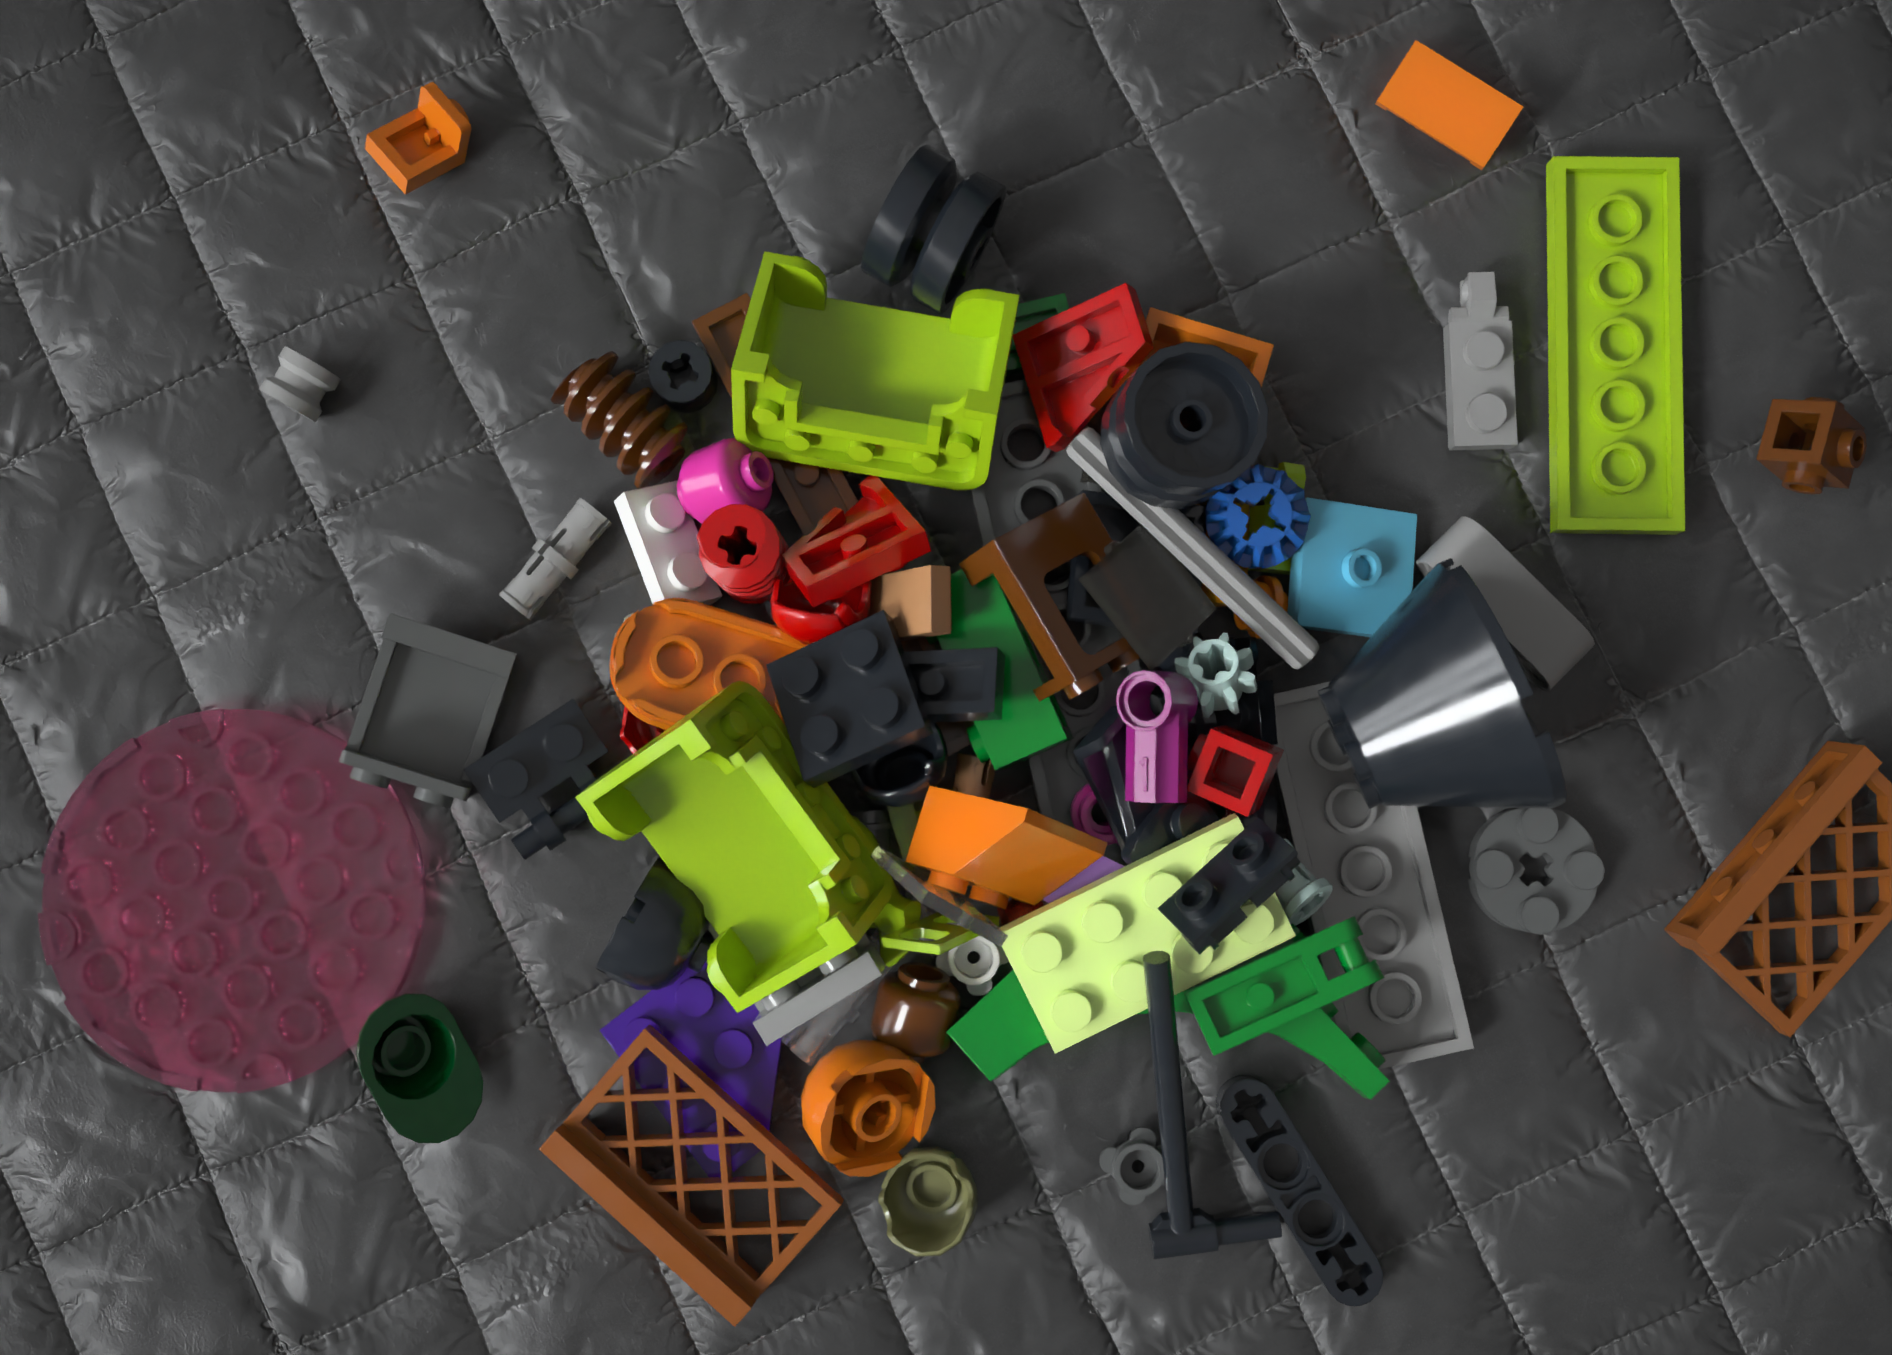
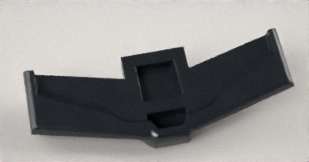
[1073,706,1220,865]

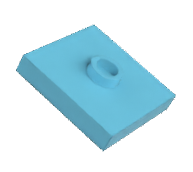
[1287,497,1417,637]

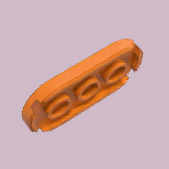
[609,598,807,730]

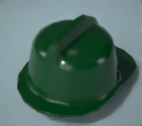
[356,993,484,1143]

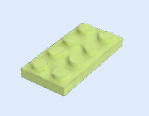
[995,813,1296,1054]

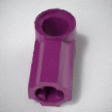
[1116,670,1198,803]

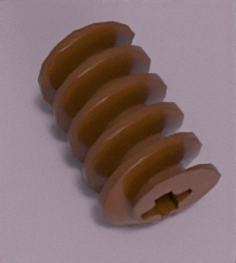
[550,351,689,489]

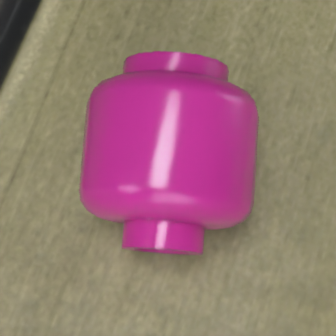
[677,438,774,524]

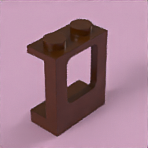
[959,493,1164,702]

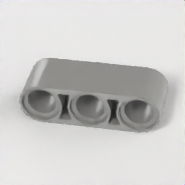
[1416,516,1595,691]

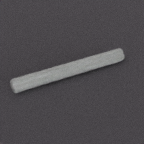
[1066,427,1319,670]

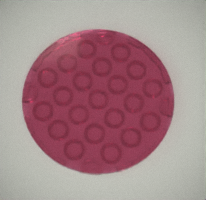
[38,709,426,1093]

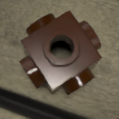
[1756,397,1867,494]

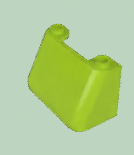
[731,251,1020,490]
[575,681,893,1013]

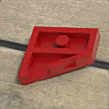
[1013,283,1154,452]
[782,476,931,607]

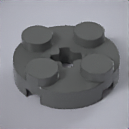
[1468,808,1605,935]

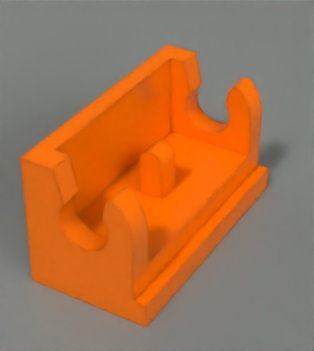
[1375,40,1523,170]

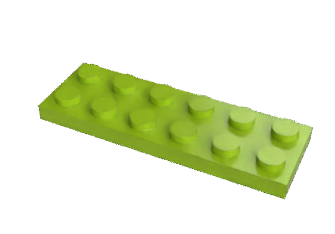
[1546,156,1685,535]

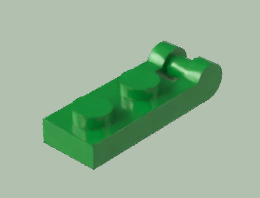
[1184,916,1385,1056]

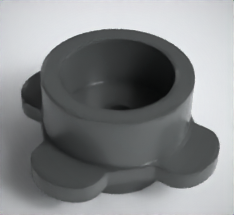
[1099,1127,1165,1205]

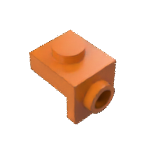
[365,82,471,195]

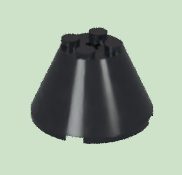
[1317,558,1567,809]

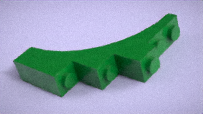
[946,923,1390,1100]

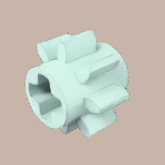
[1174,632,1257,718]

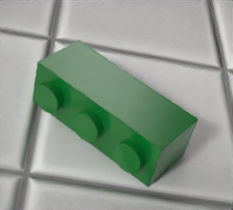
[926,569,1074,770]

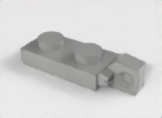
[1443,272,1518,450]

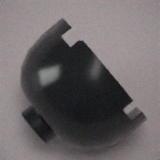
[596,856,715,990]

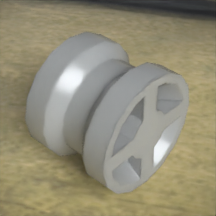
[259,346,341,422]

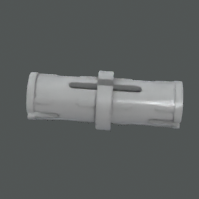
[499,498,612,621]

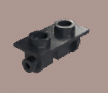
[1157,817,1301,955]

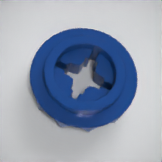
[1205,464,1311,569]

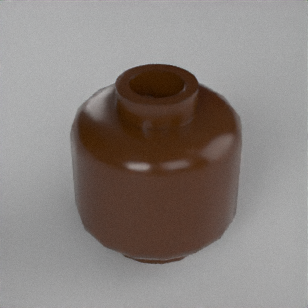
[870,962,961,1064]

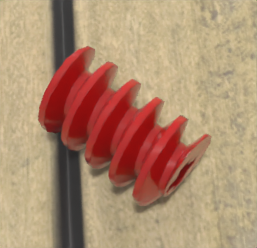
[696,504,790,604]

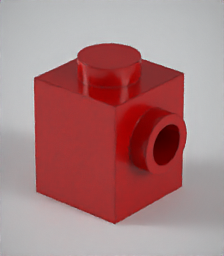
[1187,725,1284,817]

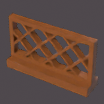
[1664,741,1892,1037]
[539,1024,844,1327]

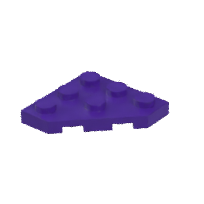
[599,960,784,1177]

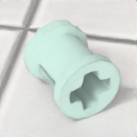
[1275,839,1333,925]

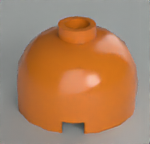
[801,1040,936,1177]

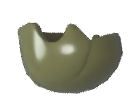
[878,1146,978,1257]

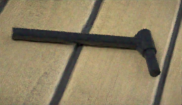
[1143,951,1282,1260]

